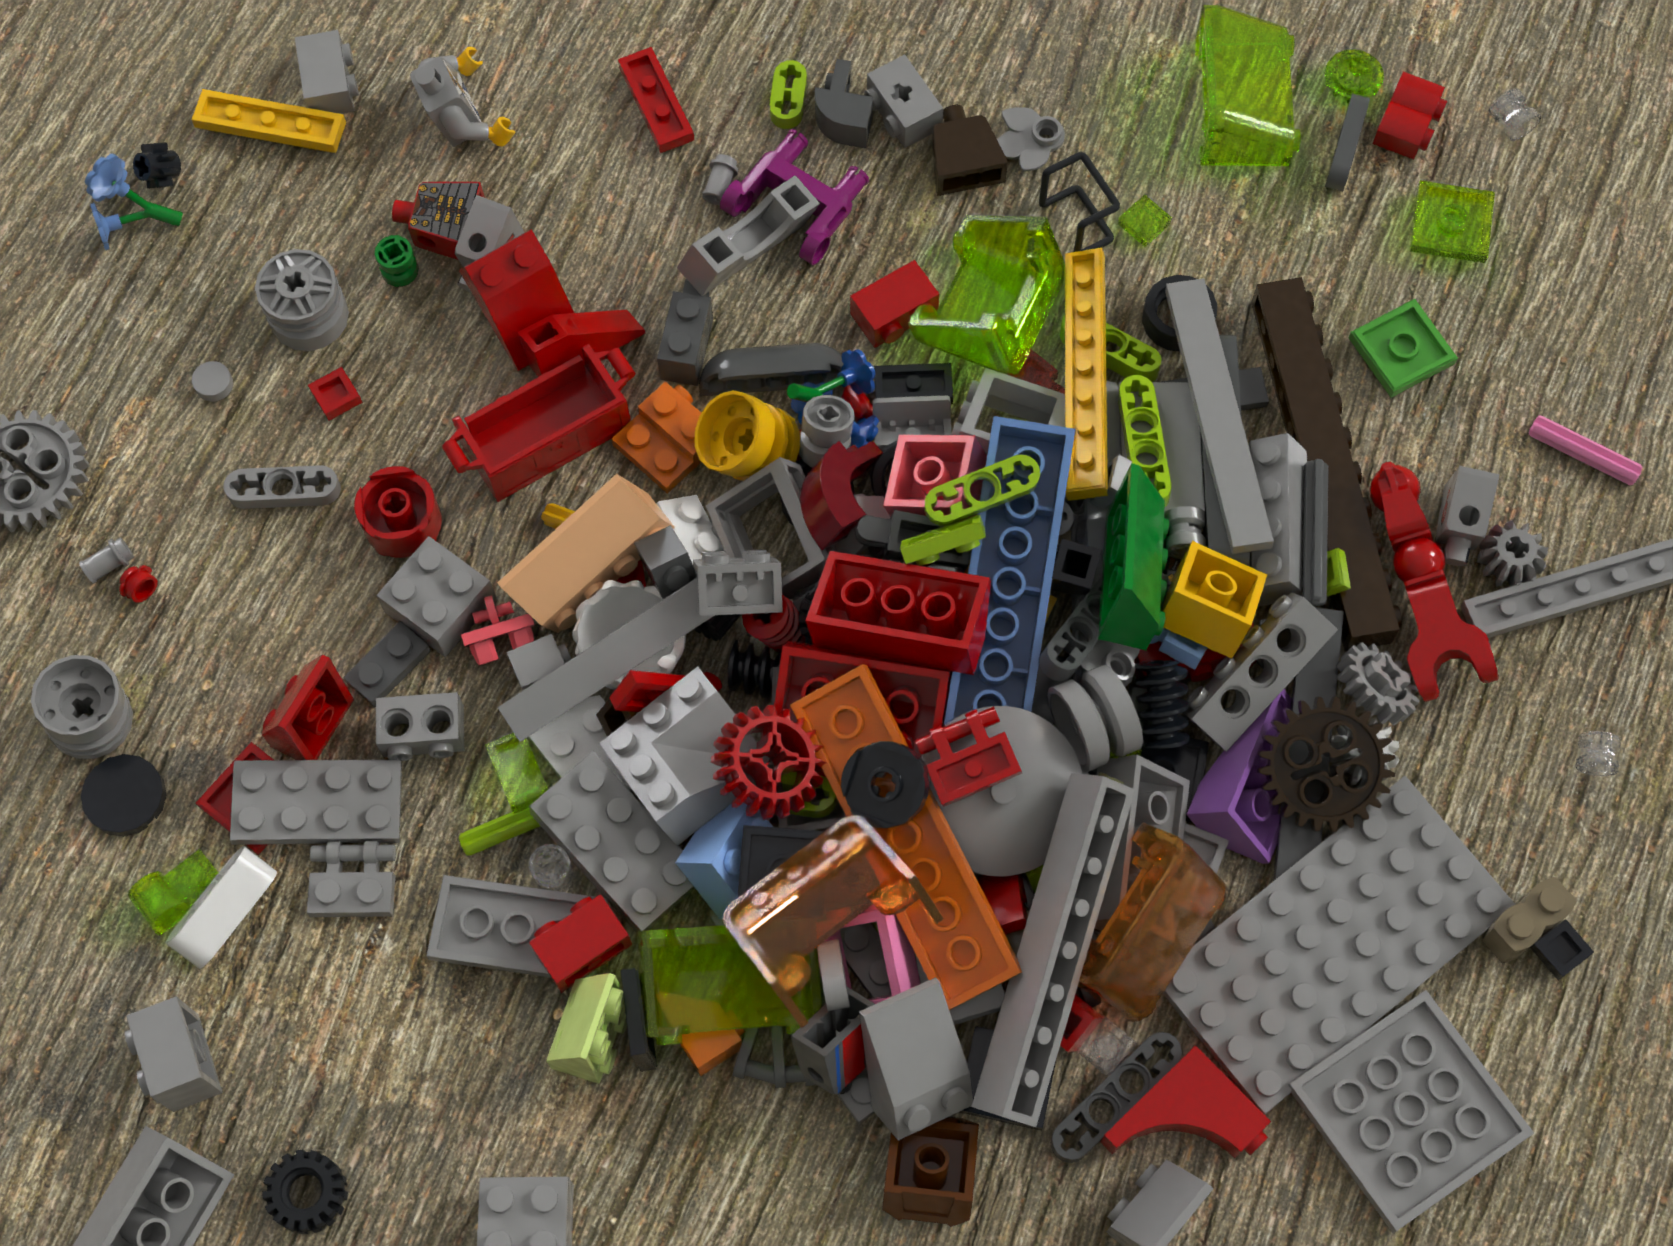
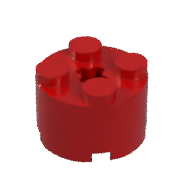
[354,466,442,558]

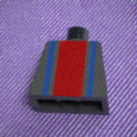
[791,987,875,1095]

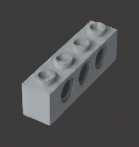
[1182,592,1338,752]

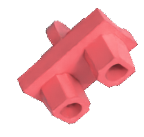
[461,595,535,666]

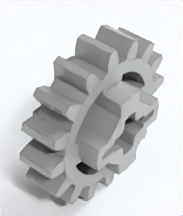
[1336,642,1420,725]

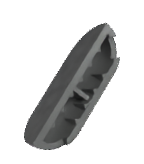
[699,343,843,397]

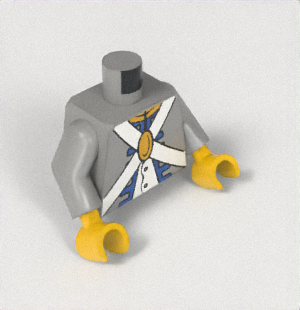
[410,46,516,147]

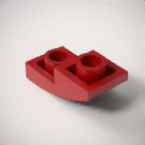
[978,874,1028,935]

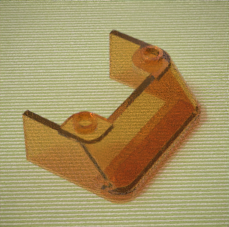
[723,815,944,1028]

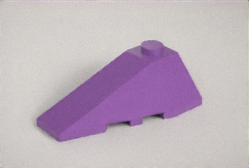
[1187,689,1292,864]

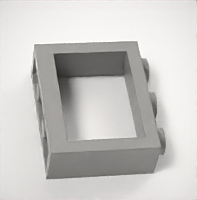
[951,368,1065,455]
[706,457,838,600]

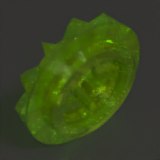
[1324,49,1384,103]

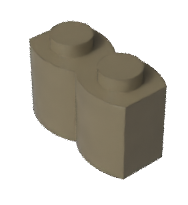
[1482,877,1576,963]

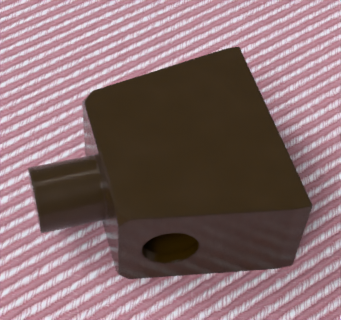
[932,104,1008,196]

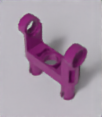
[720,129,869,265]

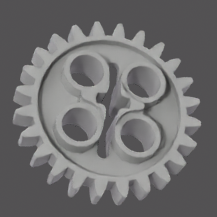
[0,410,90,532]

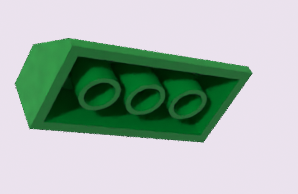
[1098,463,1169,650]

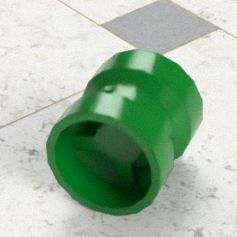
[374,235,419,287]

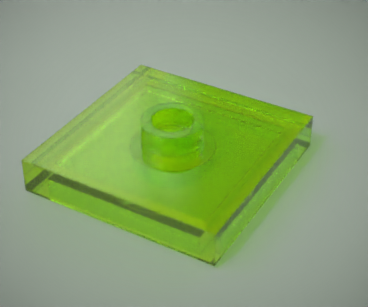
[1410,180,1495,263]

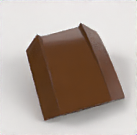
[882,1116,979,1227]

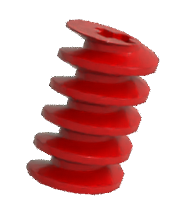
[742,595,806,652]

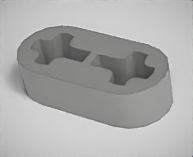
[817,939,850,1011]

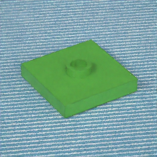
[1348,299,1458,398]

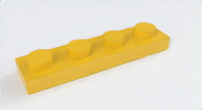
[191,89,346,153]

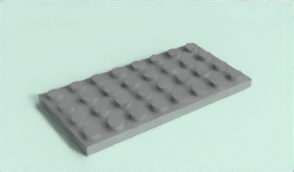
[1152,776,1516,1115]

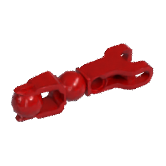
[1369,461,1499,702]

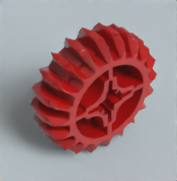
[711,704,827,820]

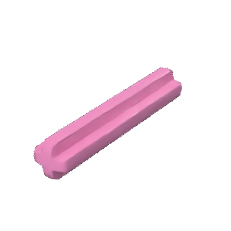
[1529,416,1643,485]

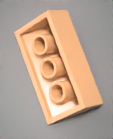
[497,474,675,633]

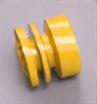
[695,390,800,481]

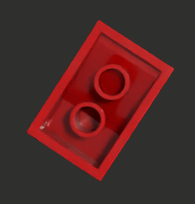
[459,229,574,371]
[262,654,354,760]

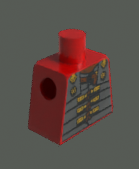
[392,182,485,260]

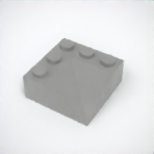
[599,666,775,846]

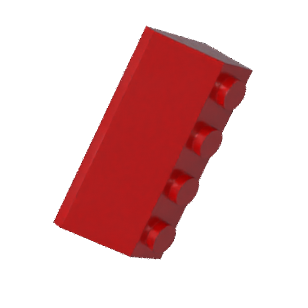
[805,551,991,675]

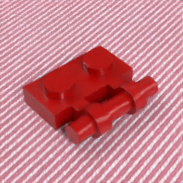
[915,706,1022,807]

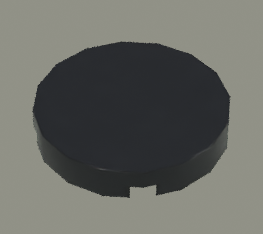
[81,754,167,837]

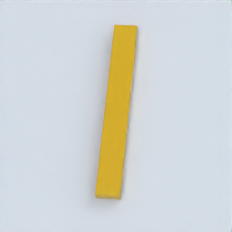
[1065,248,1108,501]

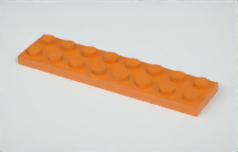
[790,664,1022,1010]

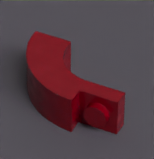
[800,441,883,551]

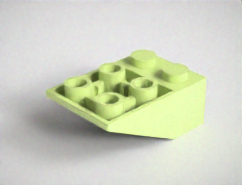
[546,973,627,1084]

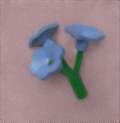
[85,153,183,250]

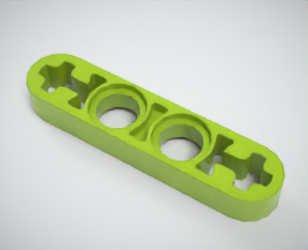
[1118,375,1171,507]

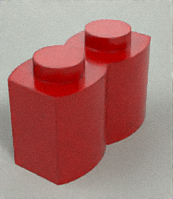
[1372,71,1447,160]

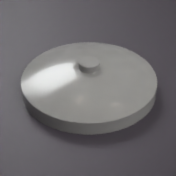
[920,706,1082,876]

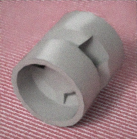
[799,395,854,468]

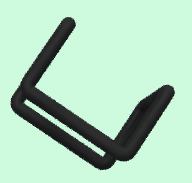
[1039,152,1120,252]

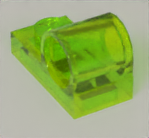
[128,849,219,936]

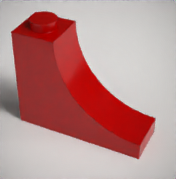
[1100,1045,1271,1158]

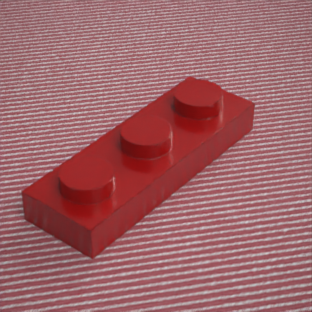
[618,47,695,153]

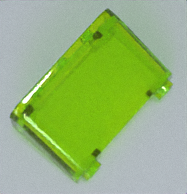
[1194,5,1301,166]
[908,215,1065,375]
[637,918,822,1045]

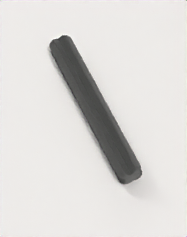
[1302,459,1328,607]

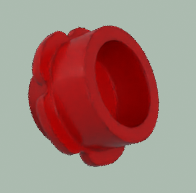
[119,565,158,603]

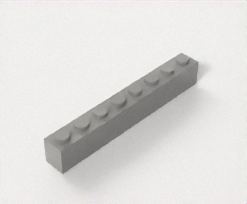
[971,772,1135,1127]

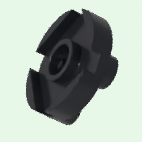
[841,741,929,828]

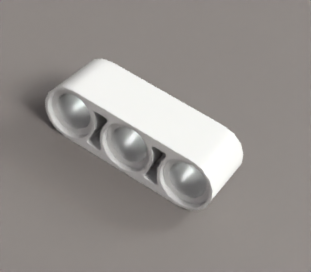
[166,846,277,969]

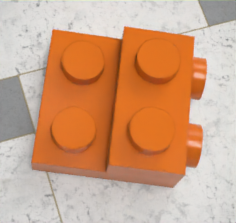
[612,381,702,494]

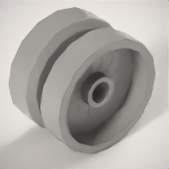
[1047,665,1143,772]

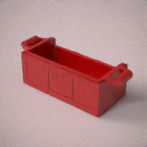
[442,344,636,502]

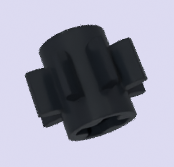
[133,142,181,189]

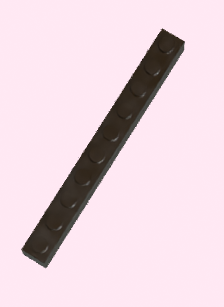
[1251,277,1402,651]

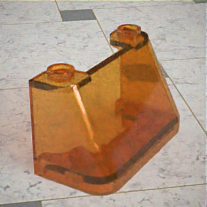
[1078,822,1226,1022]

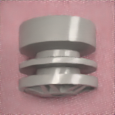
[255,249,349,351]
[31,655,133,759]

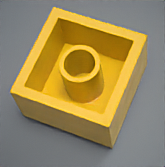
[1161,541,1267,659]

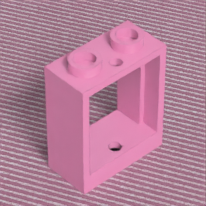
[811,899,921,1004]

